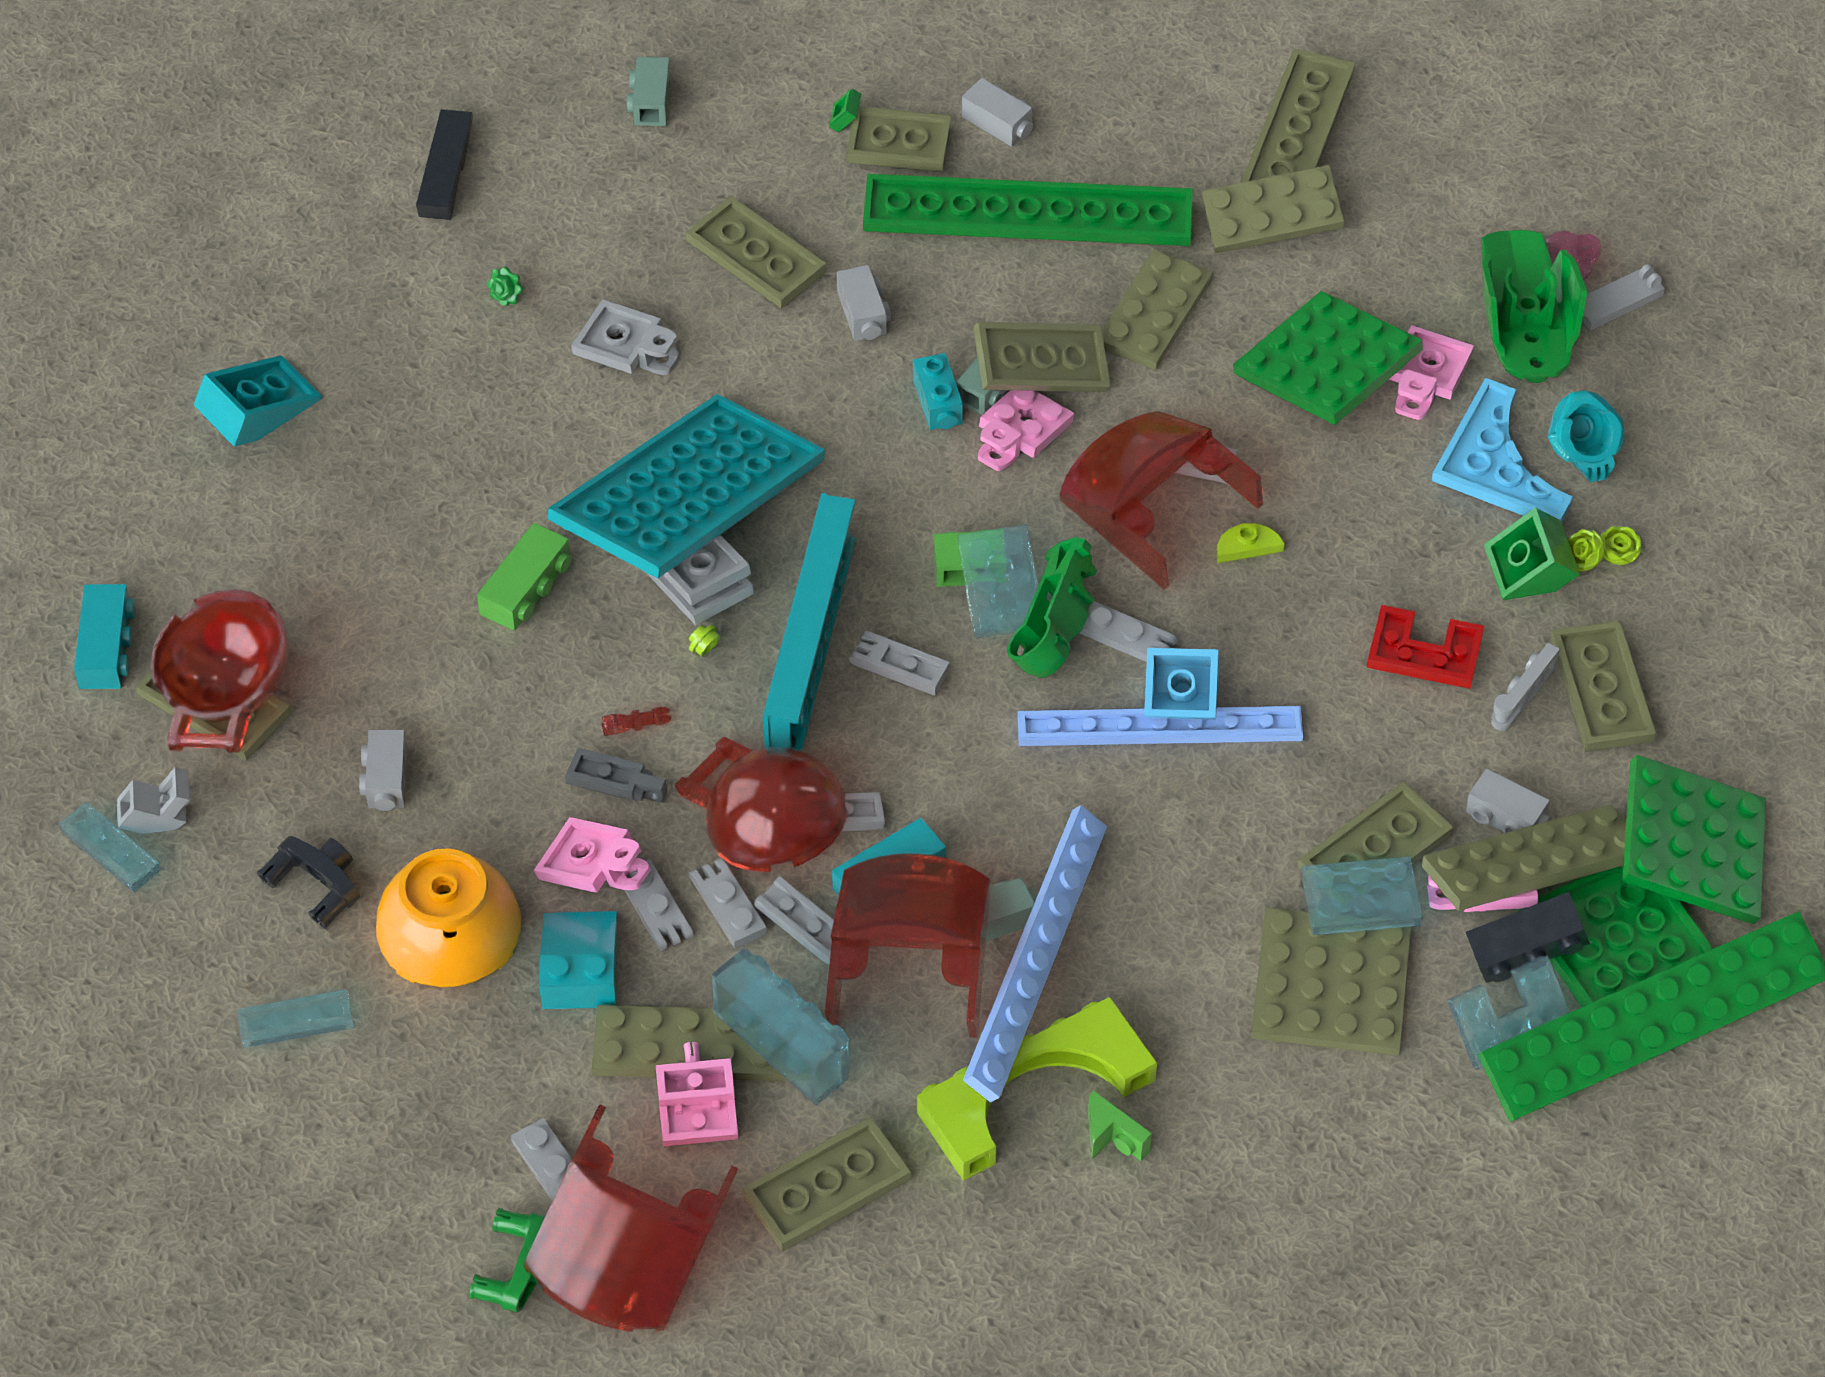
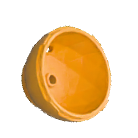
[376,848,521,987]

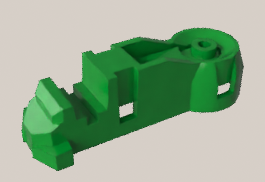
[1007,537,1097,678]

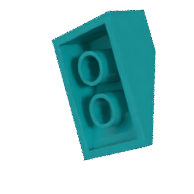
[194,355,322,447]
[539,911,617,1009]

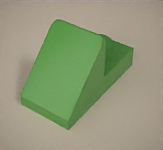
[1088,1090,1152,1161]

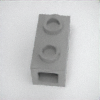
[962,78,1033,147]
[837,265,891,341]
[359,730,407,811]
[1466,768,1551,833]

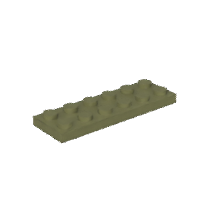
[1241,48,1355,183]
[1422,804,1626,911]
[592,1005,819,1082]

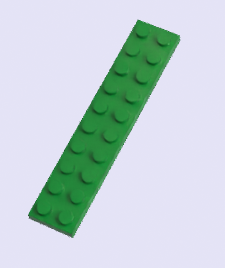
[863,174,1193,246]
[1477,911,1825,1122]

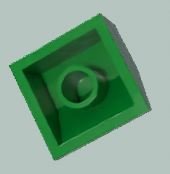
[1484,507,1580,600]

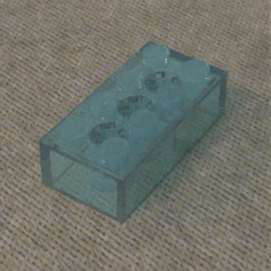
[712,947,849,1106]

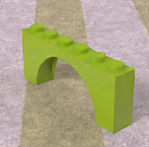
[917,997,1157,1181]

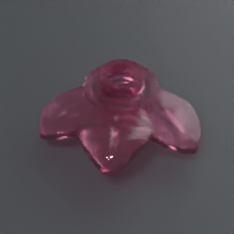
[1546,231,1601,280]

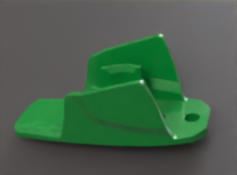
[1481,230,1587,383]

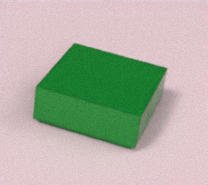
[829,88,862,132]

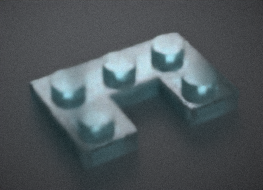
[1447,956,1570,1069]

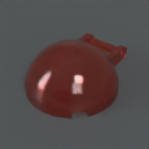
[150,589,289,753]
[675,737,848,872]

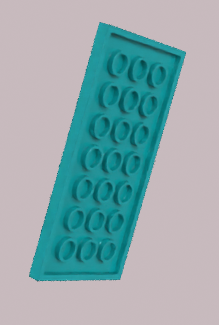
[547,394,826,579]

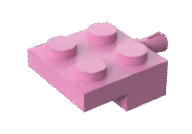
[656,1042,738,1146]

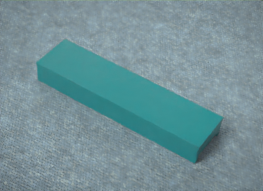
[763,493,856,760]

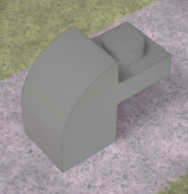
[117,767,192,834]

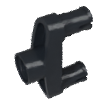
[257,836,360,929]

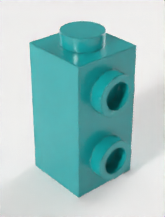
[913,353,963,430]

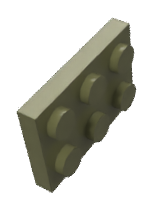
[846,107,951,172]

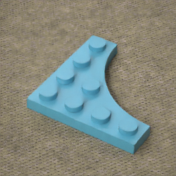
[1432,378,1573,522]

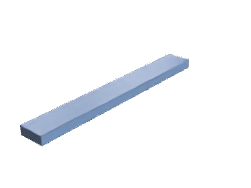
[1018,706,1303,746]

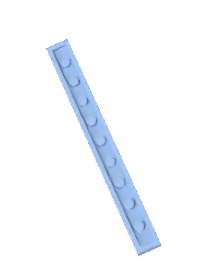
[963,805,1107,1102]

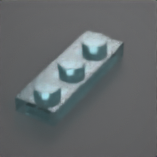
[59,802,161,892]
[237,989,354,1048]

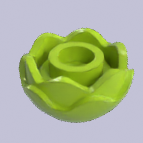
[1600,526,1642,565]
[1568,529,1605,571]

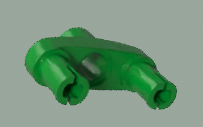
[469,1208,563,1313]

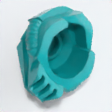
[1547,390,1625,482]

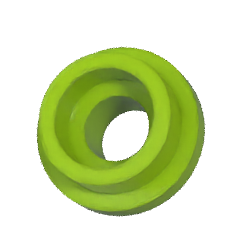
[689,624,721,657]

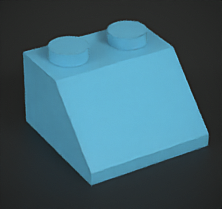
[1144,648,1220,720]

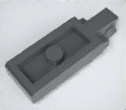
[565,748,667,802]

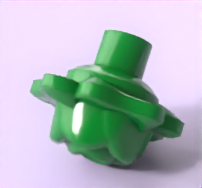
[487,266,523,306]

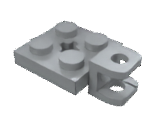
[571,299,680,375]

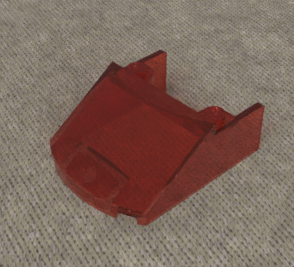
[1059,411,1263,590]
[825,854,991,1038]
[523,1104,738,1332]

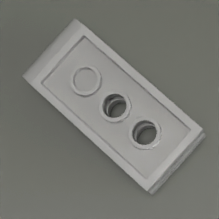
[648,535,754,626]

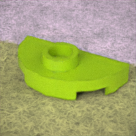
[1216,523,1285,563]

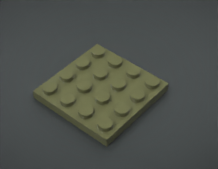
[1251,907,1411,1056]

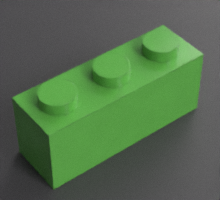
[477,523,572,631]

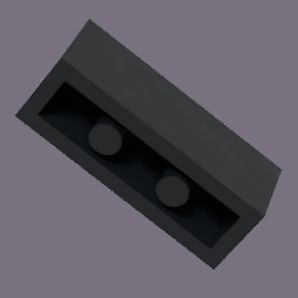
[1466,892,1590,983]

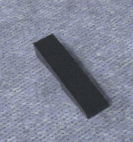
[416,109,473,220]

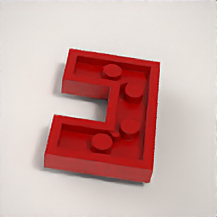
[1367,605,1484,689]

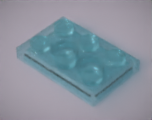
[957,524,1038,639]
[1301,857,1423,935]

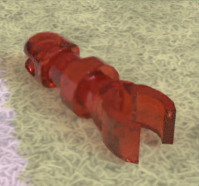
[601,706,672,736]

